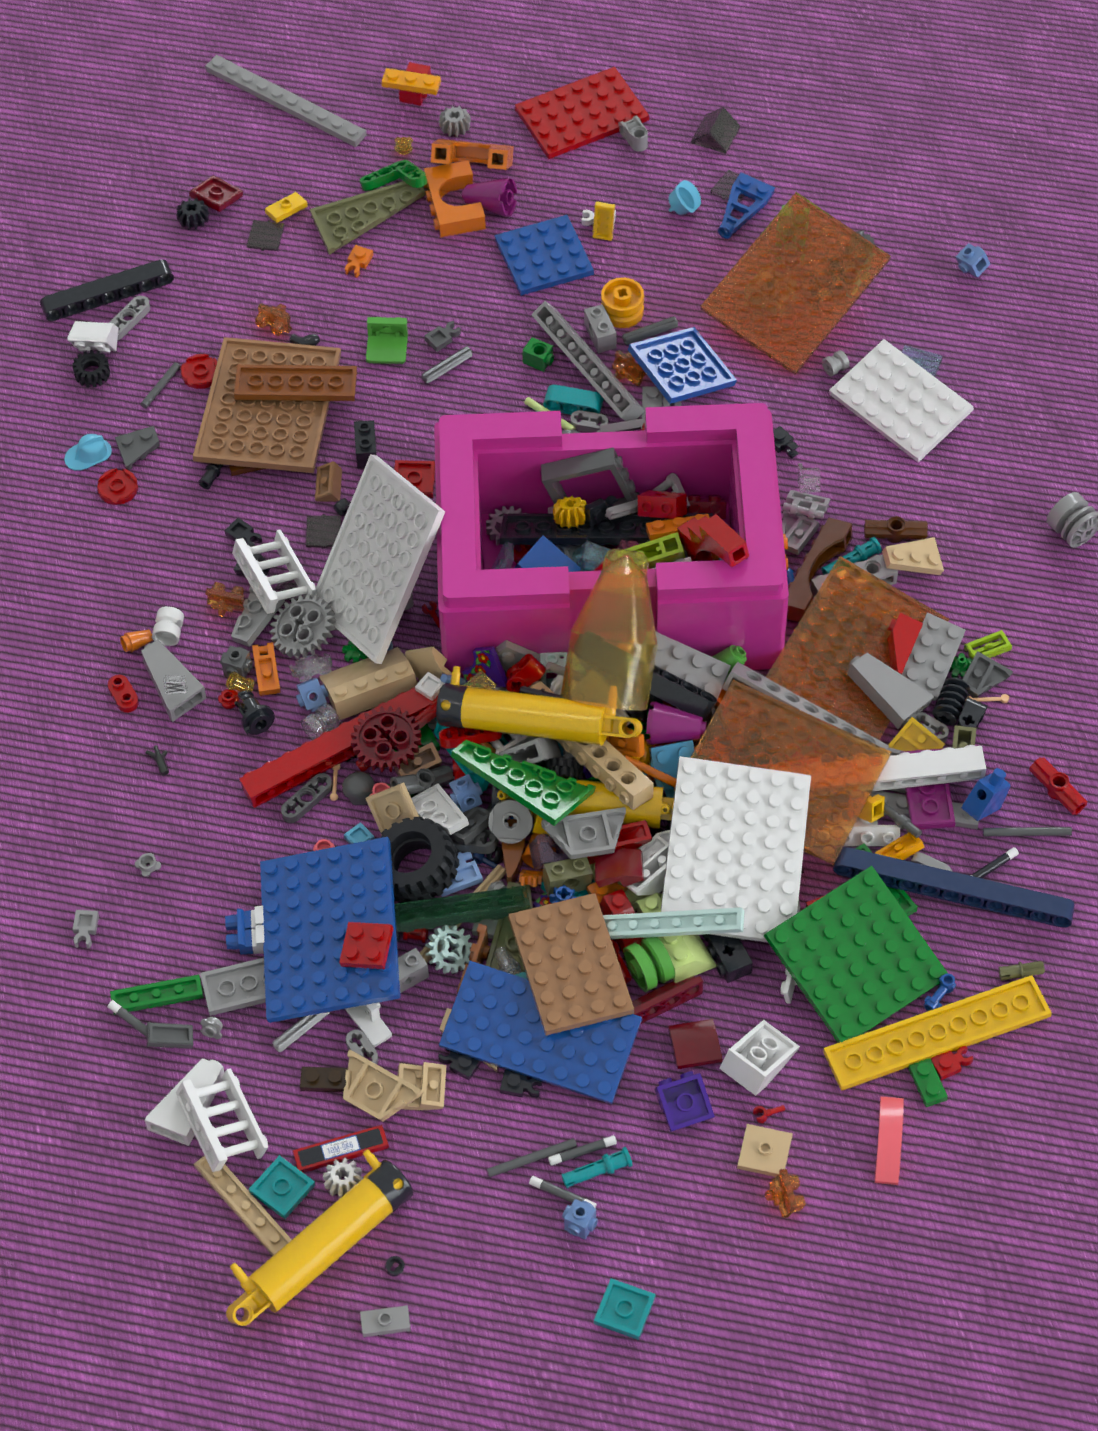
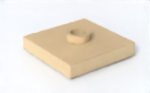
[365,782,419,835]
[737,1124,793,1178]

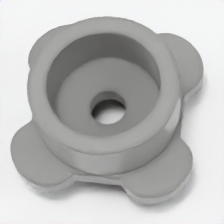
[135,853,161,877]
[200,1017,223,1039]

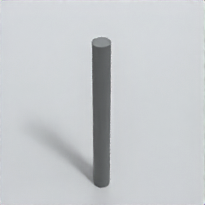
[983,827,1072,837]
[486,1138,577,1178]

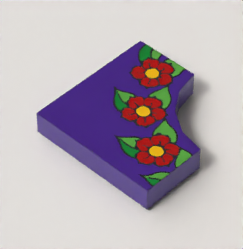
[462,646,508,689]

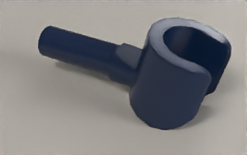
[472,853,498,868]

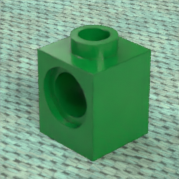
[522,337,555,372]

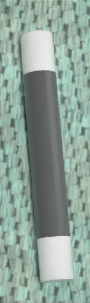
[107,1000,162,1048]
[548,1135,617,1166]
[529,1176,597,1208]

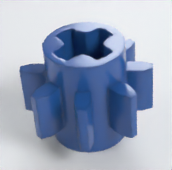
[549,885,577,903]

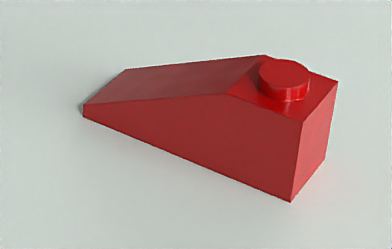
[887,613,923,675]
[599,889,644,952]

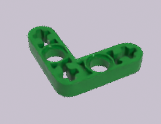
[359,160,428,191]

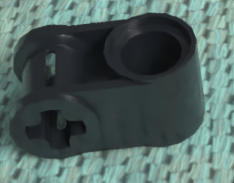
[957,697,988,728]

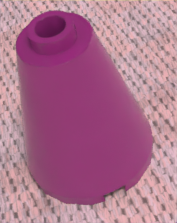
[462,178,517,217]
[646,701,707,745]

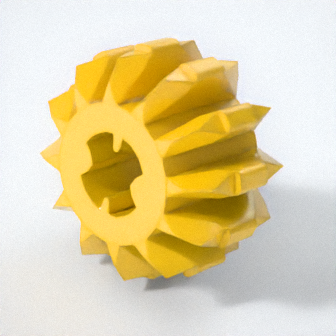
[553,496,587,528]

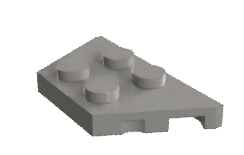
[541,807,626,859]

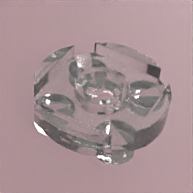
[289,653,333,682]

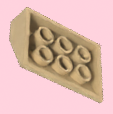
[319,647,417,720]

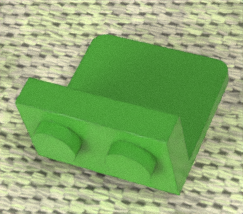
[366,317,408,364]

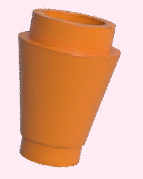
[120,629,153,653]

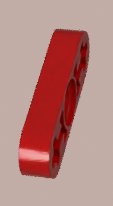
[439,727,502,749]

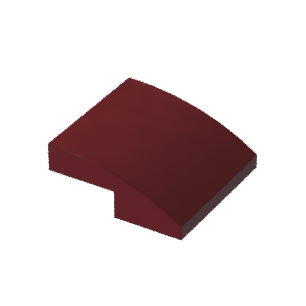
[595,848,644,888]
[668,1019,723,1069]

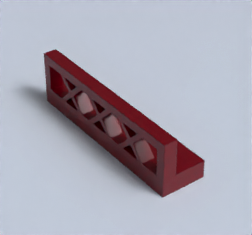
[632,976,703,1024]

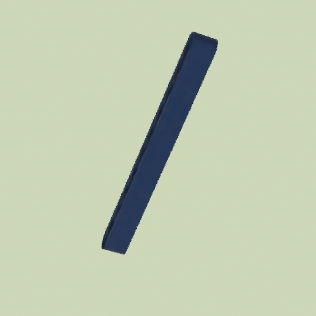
[833,847,1075,928]

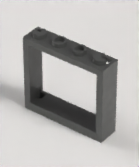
[541,447,640,513]

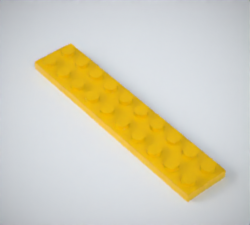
[823,975,1052,1091]

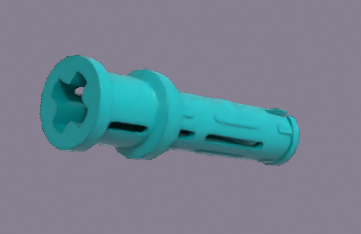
[821,537,882,575]
[561,1147,633,1188]

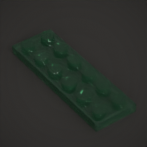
[394,885,531,933]

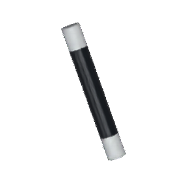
[970,847,1019,878]

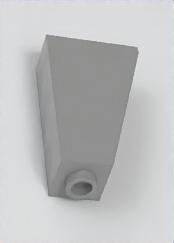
[141,639,206,722]
[847,653,934,729]

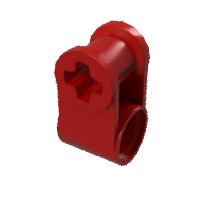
[506,653,546,693]

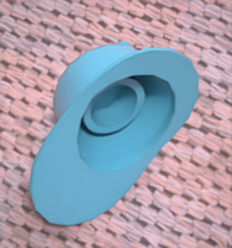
[668,180,701,215]
[64,434,112,470]

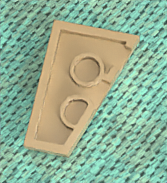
[882,537,944,575]

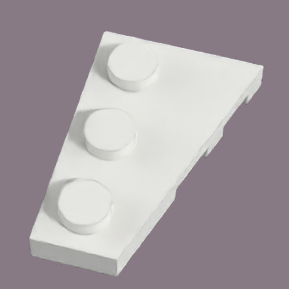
[411,783,469,835]

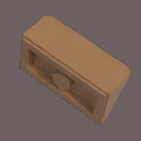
[315,461,342,502]

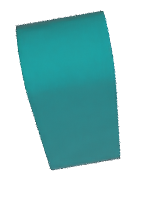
[543,385,604,415]

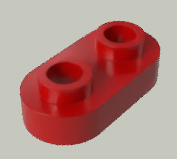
[108,675,139,713]

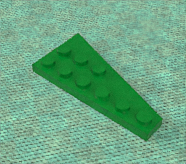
[451,740,596,826]

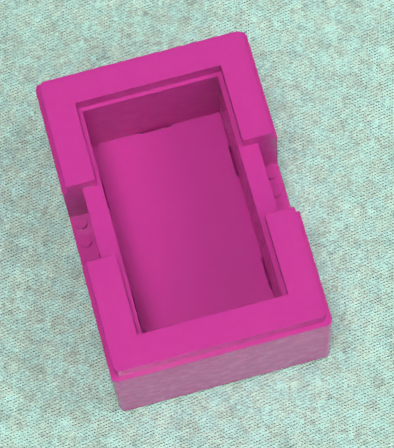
[434,403,789,678]

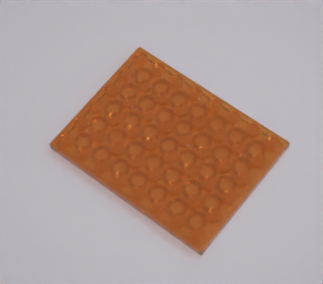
[700,192,891,375]
[766,556,950,740]
[674,680,891,865]

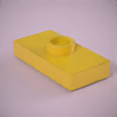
[265,192,308,223]
[593,201,615,241]

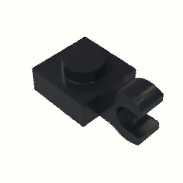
[773,426,798,458]

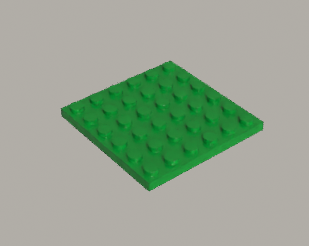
[764,866,948,1043]

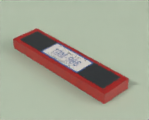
[293,1125,389,1173]

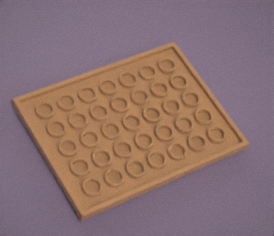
[193,337,341,473]

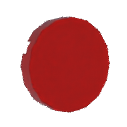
[181,354,218,389]
[97,468,138,505]

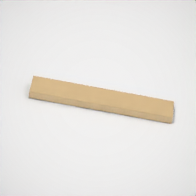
[194,1156,292,1256]

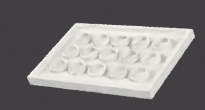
[829,339,973,462]

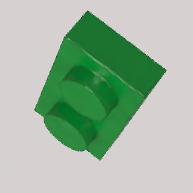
[908,1058,948,1107]

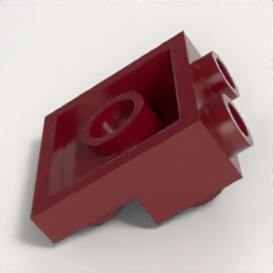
[687,495,727,519]

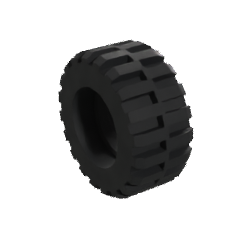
[377,817,459,905]

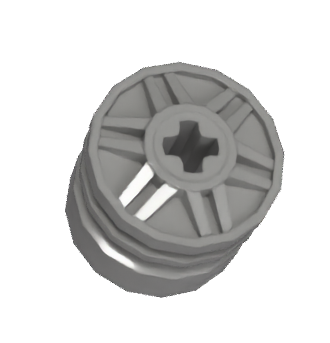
[1046,492,1098,548]

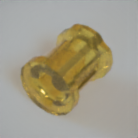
[226,671,254,692]

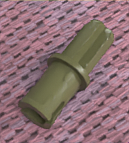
[999,961,1045,981]

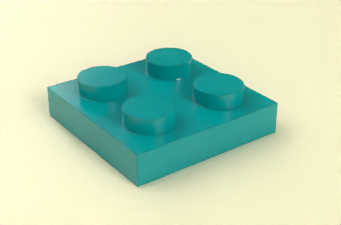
[249,1155,316,1219]
[594,1278,656,1340]

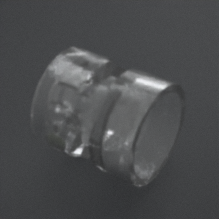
[301,703,342,740]

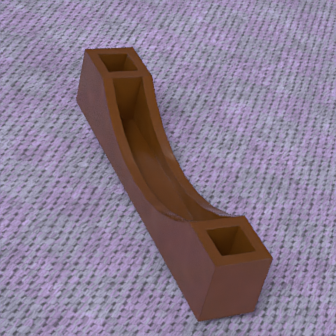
[787,518,853,624]

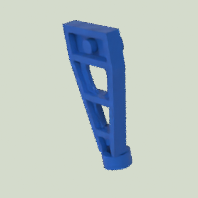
[717,172,775,239]

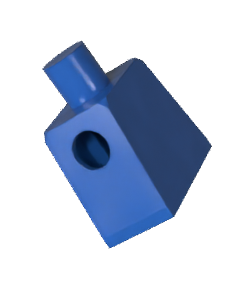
[961,768,1011,821]

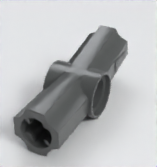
[390,765,454,795]

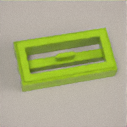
[964,630,1012,659]

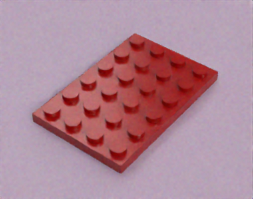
[515,66,649,159]

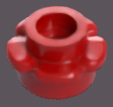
[218,689,239,709]

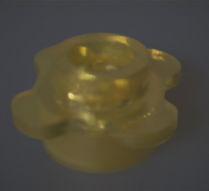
[394,137,413,155]

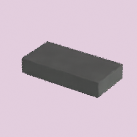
[146,1022,193,1049]

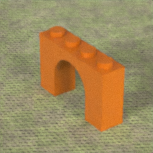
[431,139,514,170]
[423,160,486,238]

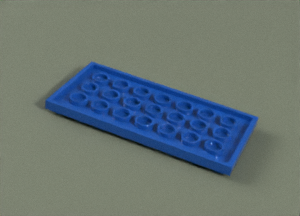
[439,961,642,1104]

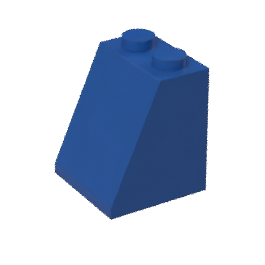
[515,535,582,572]

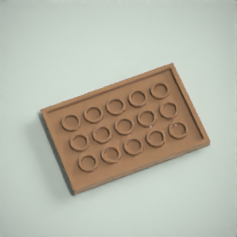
[508,893,634,1035]

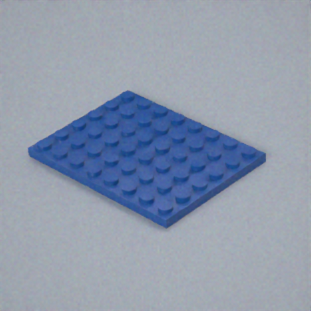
[260,837,400,1023]

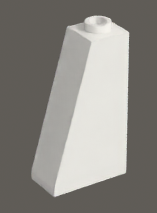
[145,1058,224,1146]

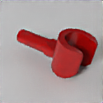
[422,601,440,628]
[753,1105,785,1123]

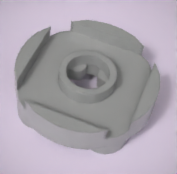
[488,799,533,844]

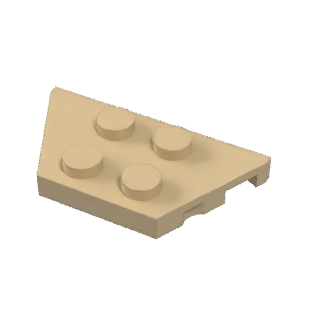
[343,1049,424,1122]

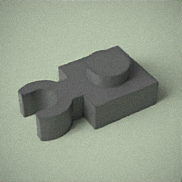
[424,321,461,352]

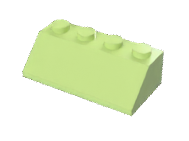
[637,893,716,983]

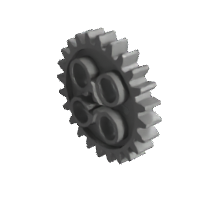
[270,594,336,659]

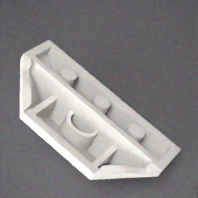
[626,830,670,896]

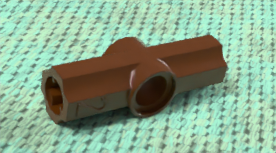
[864,516,928,543]

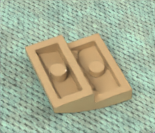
[405,647,452,681]
[397,1062,446,1110]

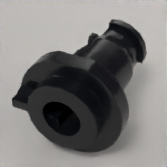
[234,690,275,735]

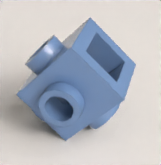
[956,243,990,278]
[296,677,328,712]
[449,774,483,812]
[562,1199,598,1239]

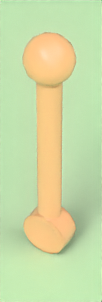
[965,694,1009,703]
[330,764,340,801]

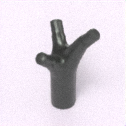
[145,745,169,776]

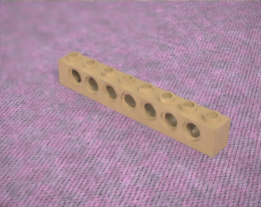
[530,681,654,810]

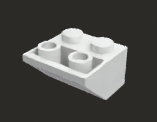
[68,321,118,354]

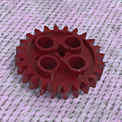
[351,706,422,773]

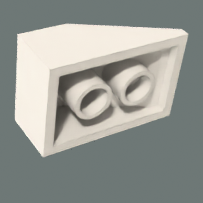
[719,1020,800,1096]

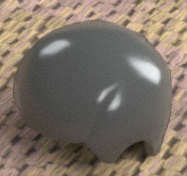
[342,771,375,805]

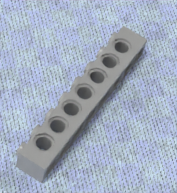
[531,301,645,421]
[722,662,889,760]

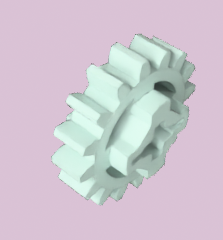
[425,925,472,974]

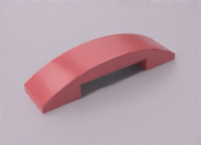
[875,1096,904,1185]

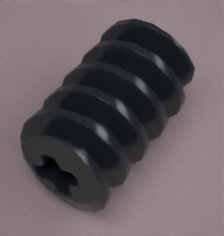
[932,678,970,726]

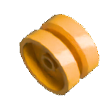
[601,277,644,329]

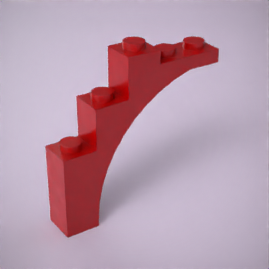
[677,514,749,567]

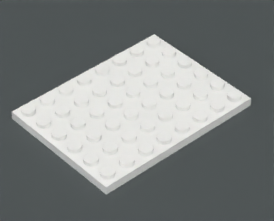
[314,454,445,664]
[661,756,811,942]

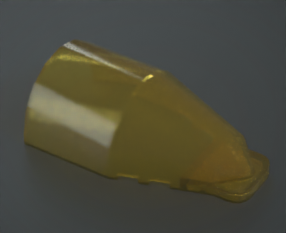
[560,548,658,711]

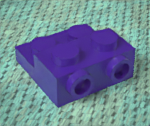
[654,1071,715,1132]

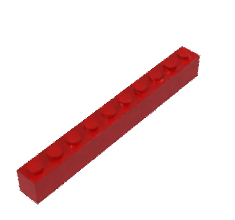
[239,687,438,808]

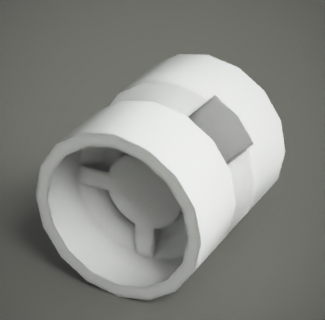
[152,606,184,646]

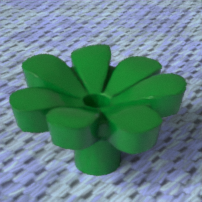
[342,641,368,663]
[949,653,972,678]

